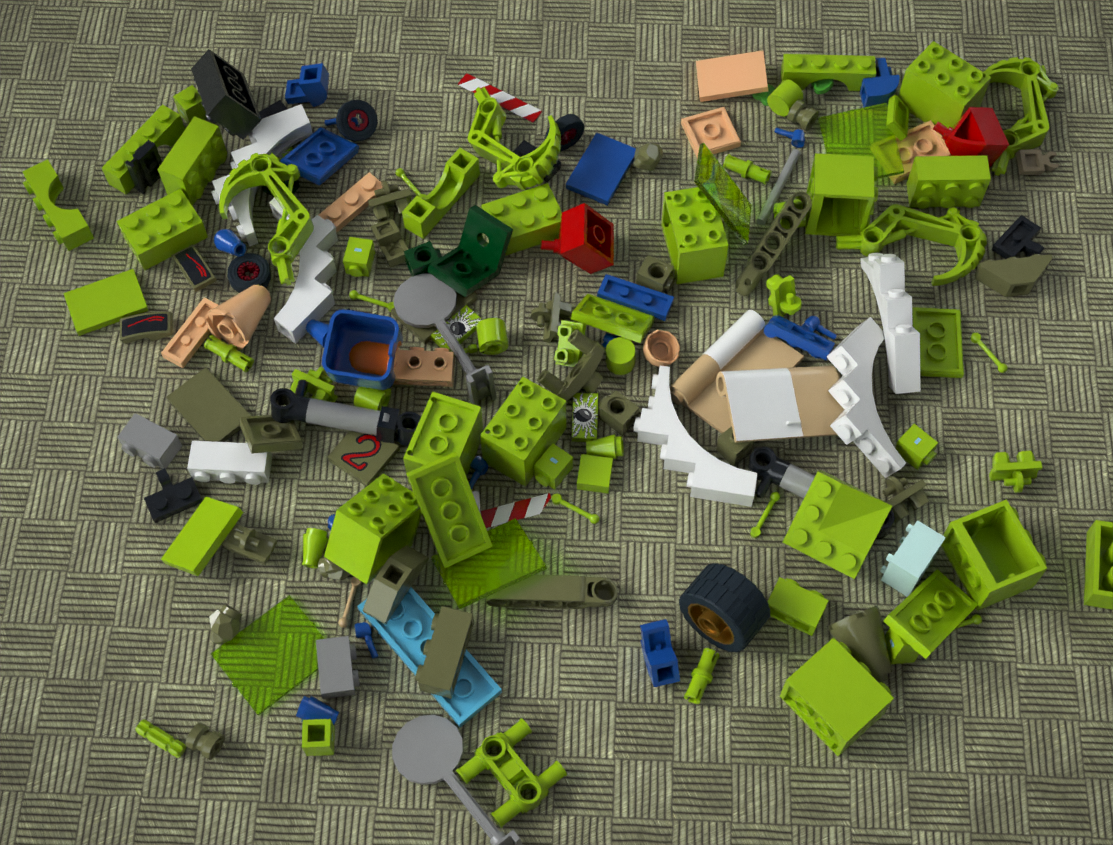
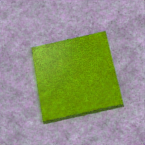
[818,103,904,179]
[694,142,752,245]
[431,518,547,609]
[211,595,325,716]

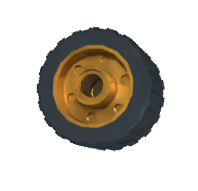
[679,563,771,652]

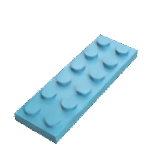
[357,587,502,727]

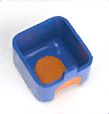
[322,309,403,390]

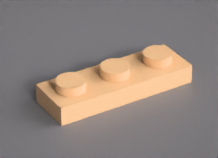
[318,172,382,233]
[161,297,218,368]

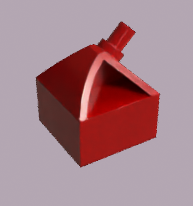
[933,107,1009,168]
[541,203,614,274]

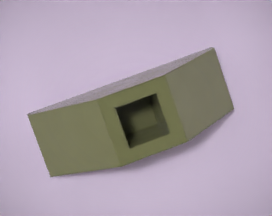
[975,254,1052,297]
[363,545,429,625]

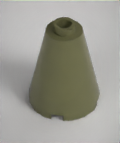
[827,605,892,682]

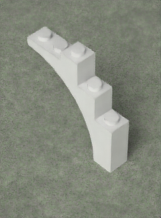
[211,104,313,246]
[269,197,338,344]
[861,253,921,394]
[827,317,906,478]
[633,365,757,507]

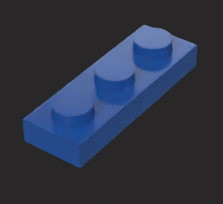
[597,274,674,321]

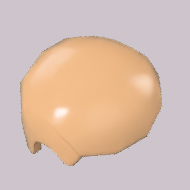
[642,329,680,367]

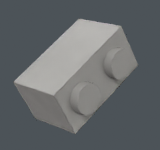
[117,413,182,469]
[316,636,360,699]

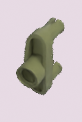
[537,329,604,401]

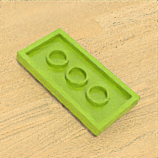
[406,452,493,568]
[883,569,978,659]

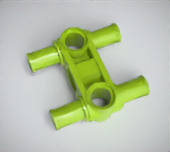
[456,718,567,828]

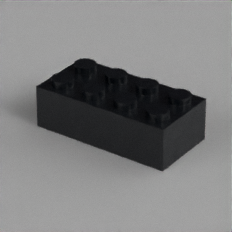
[191,49,262,140]

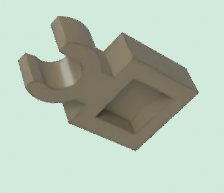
[1015,149,1059,175]

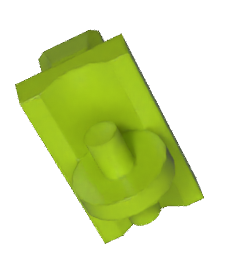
[766,274,802,317]
[554,320,586,367]
[290,366,338,402]
[989,451,1043,493]

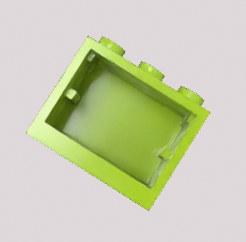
[898,41,991,128]
[805,153,878,236]
[661,185,729,284]
[480,377,567,487]
[403,391,484,484]
[324,473,422,585]
[941,499,1047,610]
[780,637,894,757]

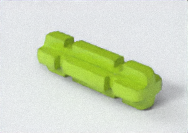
[135,719,186,758]

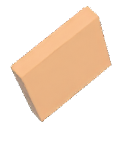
[681,107,741,159]

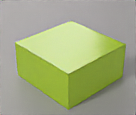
[577,454,613,494]

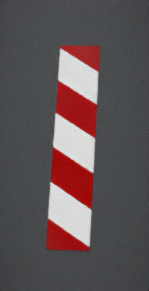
[458,73,542,123]
[481,493,551,528]

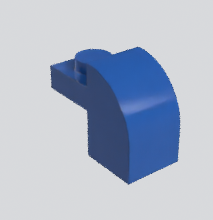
[860,58,900,111]
[285,63,329,107]
[640,619,680,687]

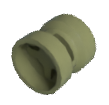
[787,99,819,131]
[185,722,225,760]

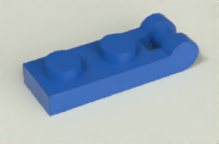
[764,315,835,360]

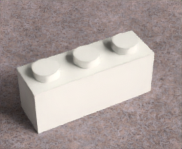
[187,441,273,485]

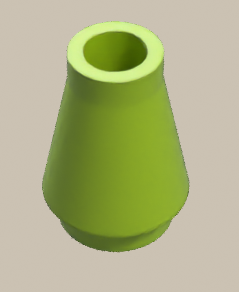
[586,434,624,459]
[302,528,329,568]

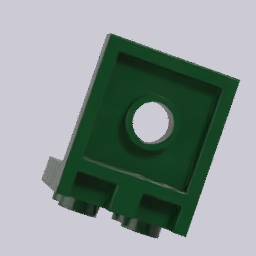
[428,205,513,297]

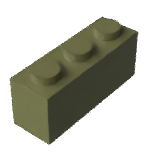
[415,606,474,699]

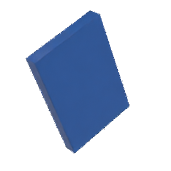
[280,127,359,186]
[566,132,636,206]

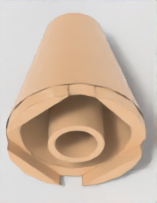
[206,285,271,350]

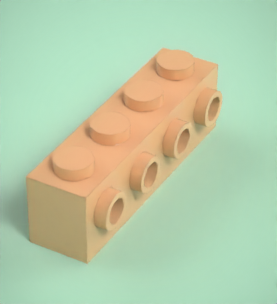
[393,347,455,387]

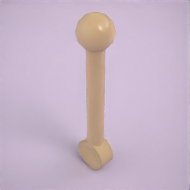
[338,576,362,628]

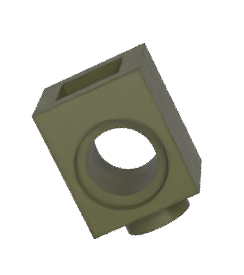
[636,255,676,293]
[599,390,639,436]
[716,426,754,467]

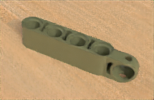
[735,191,812,296]
[486,574,618,609]

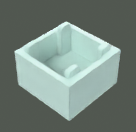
[880,520,946,597]

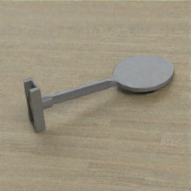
[394,274,497,406]
[392,715,522,845]

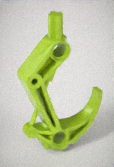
[983,57,1059,176]
[467,87,561,190]
[219,153,314,286]
[836,204,987,286]

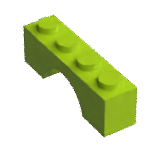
[780,54,876,91]
[102,104,185,195]
[402,148,480,239]
[22,159,94,251]

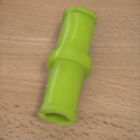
[723,154,772,185]
[204,335,254,373]
[684,648,720,704]

